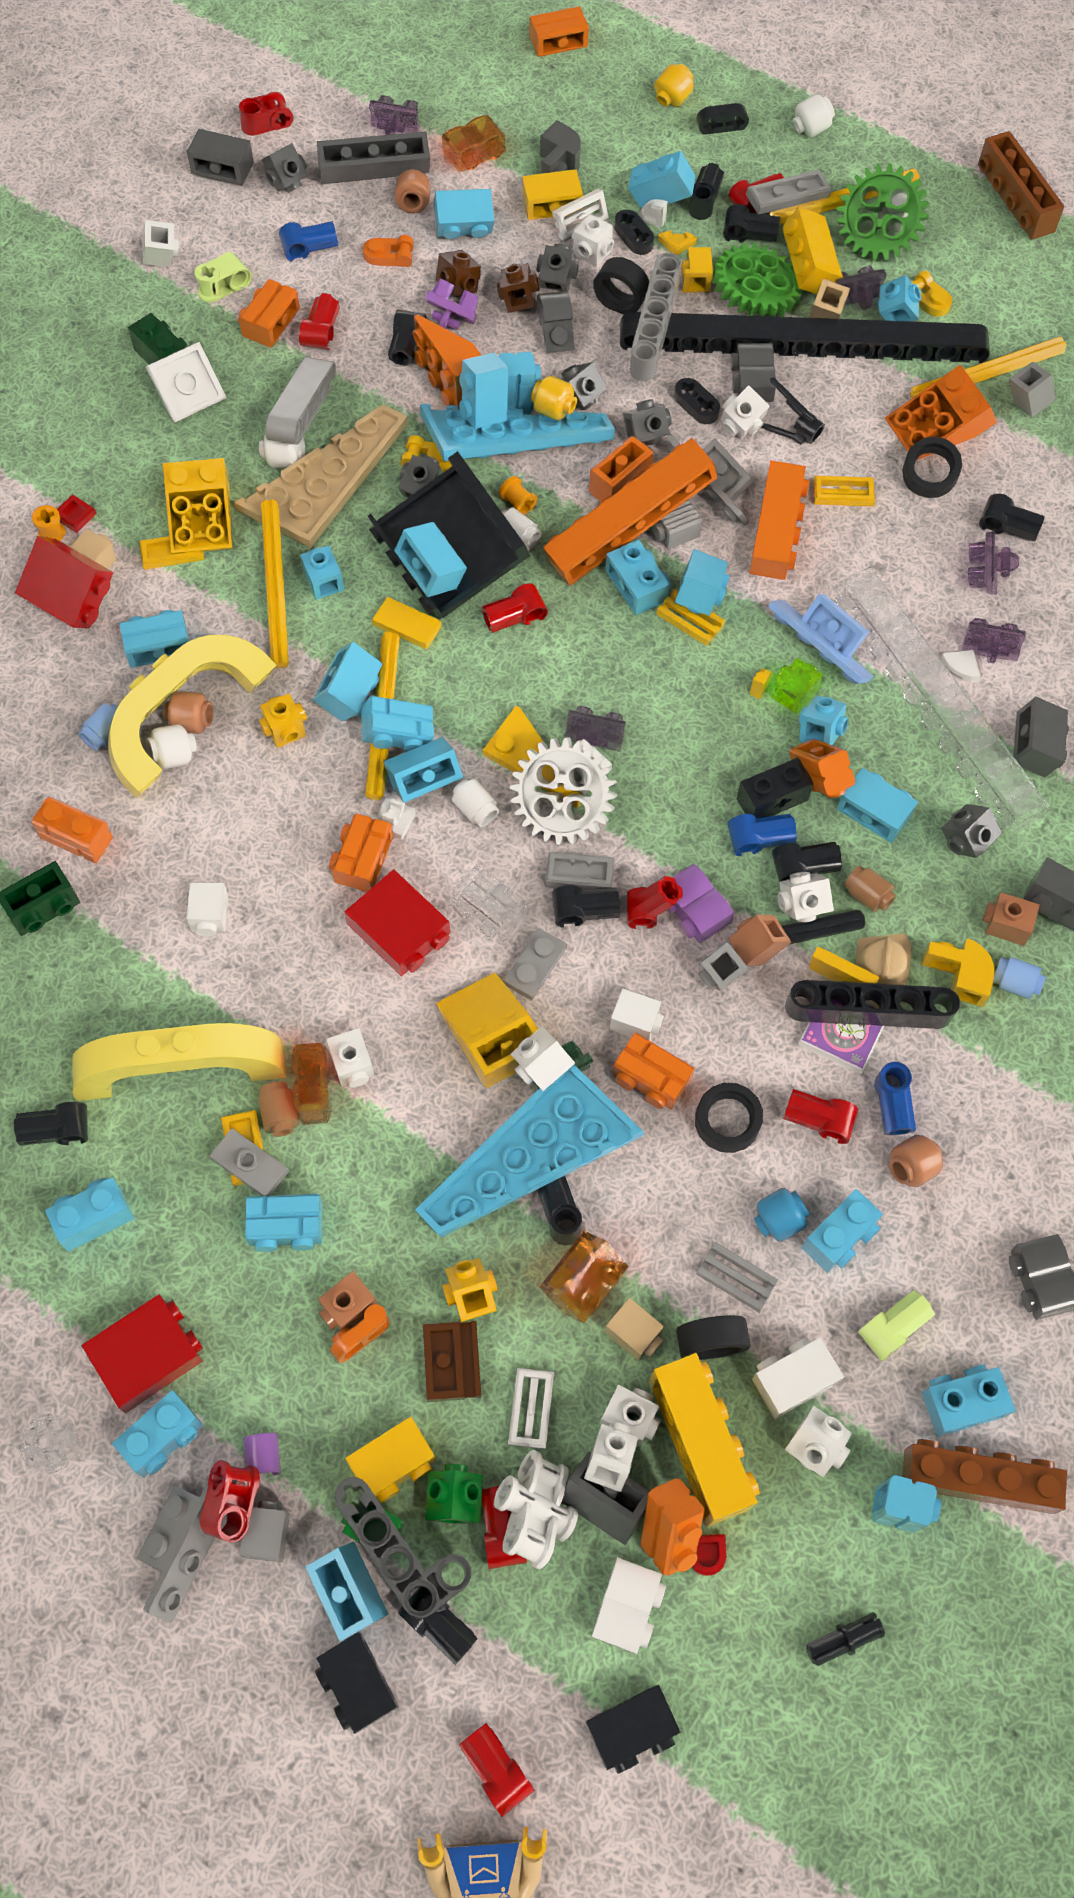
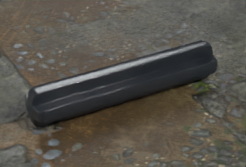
[782,910,865,945]

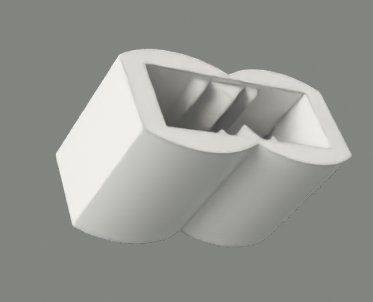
[591,1557,666,1654]

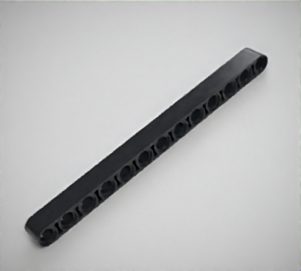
[620,312,990,363]

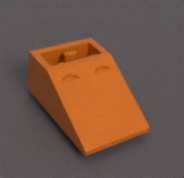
[412,315,481,410]
[885,364,997,460]

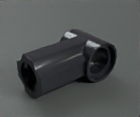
[688,162,724,220]
[723,204,780,243]
[388,309,427,366]
[979,493,1045,542]
[772,842,842,882]
[552,885,620,928]
[14,1102,88,1146]
[537,1176,582,1246]
[397,1587,478,1665]

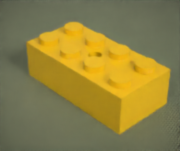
[649,1353,760,1527]

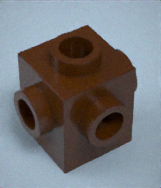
[435,250,481,297]
[497,263,540,313]

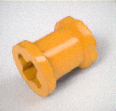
[498,476,538,515]
[32,505,66,541]

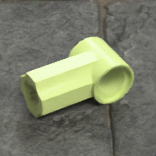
[858,1290,935,1362]

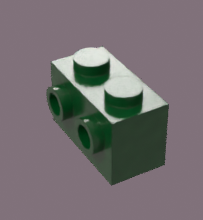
[128,313,188,365]
[0,860,81,936]

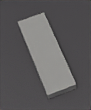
[746,170,832,215]

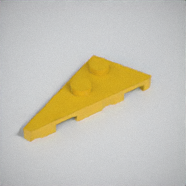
[483,706,581,808]

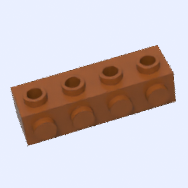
[978,131,1065,240]
[902,1439,1067,1514]

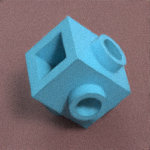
[877,275,921,321]
[799,695,849,745]

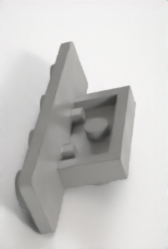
[666,433,754,526]
[136,1476,236,1623]

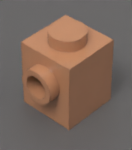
[982,892,1040,946]
[728,915,791,966]
[318,1271,378,1330]

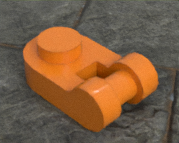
[363,235,414,267]
[330,1304,390,1363]

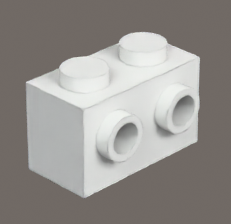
[752,1337,844,1419]

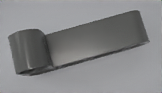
[335,1477,472,1619]

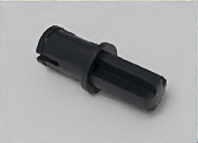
[806,1612,885,1666]

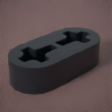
[696,103,749,135]
[614,209,654,255]
[674,378,720,424]

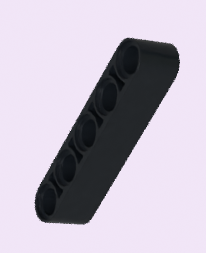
[785,980,960,1029]

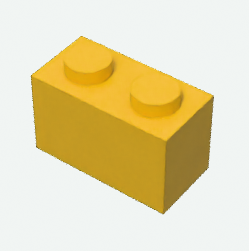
[522,169,583,220]
[345,1417,436,1504]

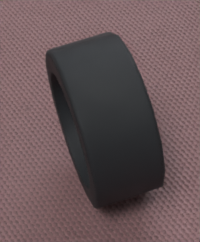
[593,257,649,315]
[902,436,962,498]
[695,1082,763,1153]
[676,1315,751,1360]

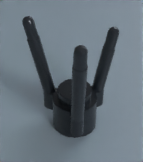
[761,377,825,445]

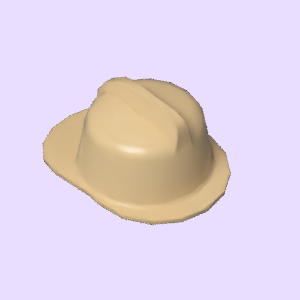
[855,933,911,985]

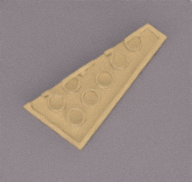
[234,404,408,548]

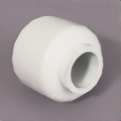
[793,94,835,137]
[259,433,305,469]
[146,724,196,769]

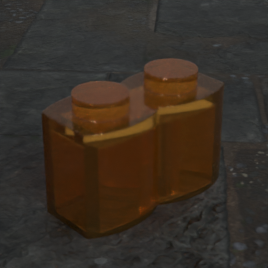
[442,115,506,172]
[291,1043,332,1125]

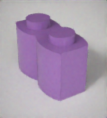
[666,864,734,943]

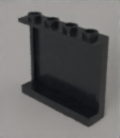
[368,451,530,619]

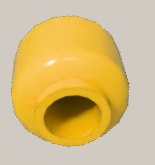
[654,64,694,107]
[531,375,577,421]

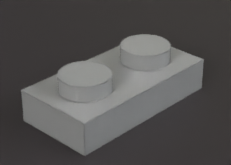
[503,928,567,1001]

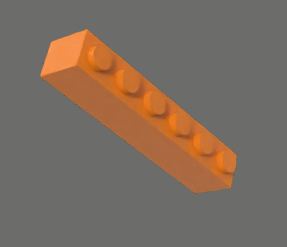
[543,438,717,586]

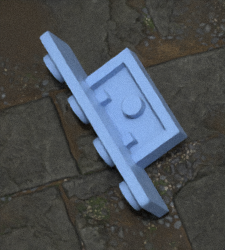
[768,594,874,684]

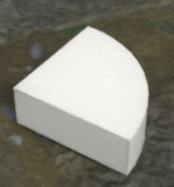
[638,199,668,228]
[941,650,980,682]

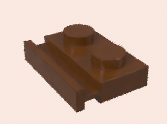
[423,1321,482,1402]

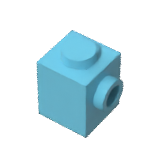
[300,545,344,600]

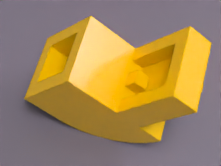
[922,938,995,1007]

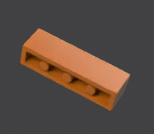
[749,460,810,580]

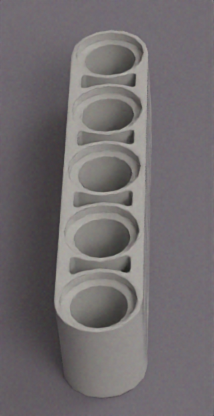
[630,253,681,381]
[265,357,336,445]

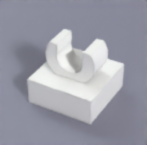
[375,798,416,840]

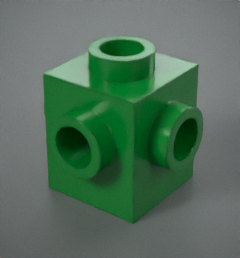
[425,1464,483,1524]

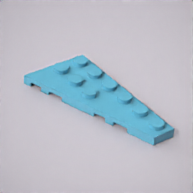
[420,404,615,461]
[415,1065,645,1238]

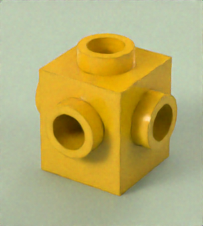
[258,693,307,748]
[442,1258,498,1322]

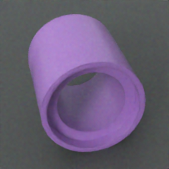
[243,1433,281,1476]

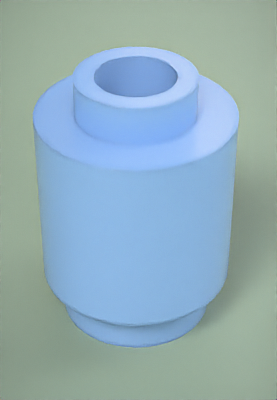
[78,703,118,751]
[993,957,1046,999]

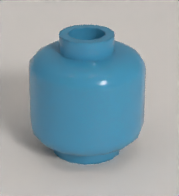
[754,1188,810,1242]

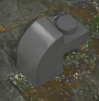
[540,120,581,174]
[537,291,575,353]

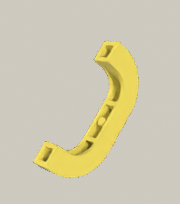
[108,635,277,798]
[72,1023,286,1101]

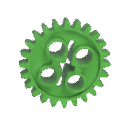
[837,163,929,262]
[712,243,803,317]

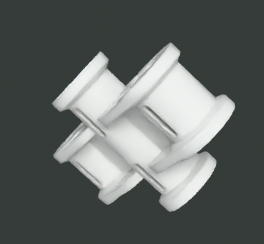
[494,1450,578,1570]

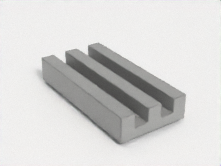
[696,1242,778,1313]

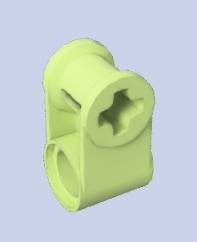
[194,252,252,302]

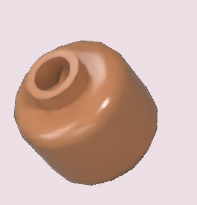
[394,169,431,213]
[163,691,214,734]
[889,1135,943,1188]

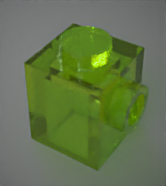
[771,657,823,715]

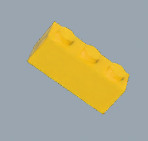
[782,206,843,294]

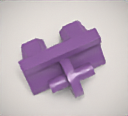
[425,278,479,330]

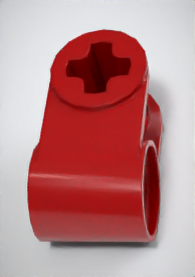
[239,92,294,136]
[199,1460,260,1543]

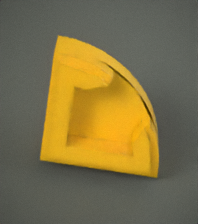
[658,231,697,256]
[750,668,773,700]

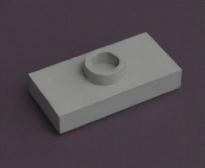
[546,852,614,890]
[209,1128,289,1196]

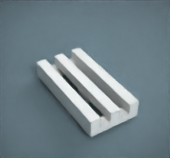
[552,189,609,241]
[508,1368,554,1450]

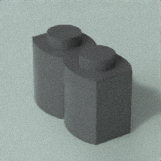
[731,343,776,402]
[1009,1234,1074,1320]

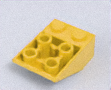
[162,458,233,554]
[436,972,538,1089]

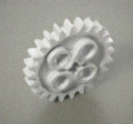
[510,737,617,845]

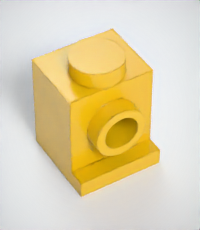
[681,247,713,293]

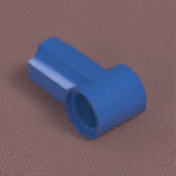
[279,221,338,262]
[727,813,797,856]
[874,1061,916,1135]

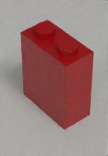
[15,536,114,629]
[344,869,450,977]
[81,1294,203,1413]

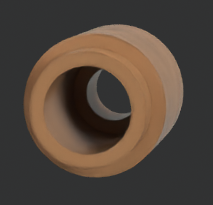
[844,865,896,913]
[258,1082,299,1137]

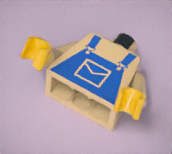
[417,1827,547,1898]

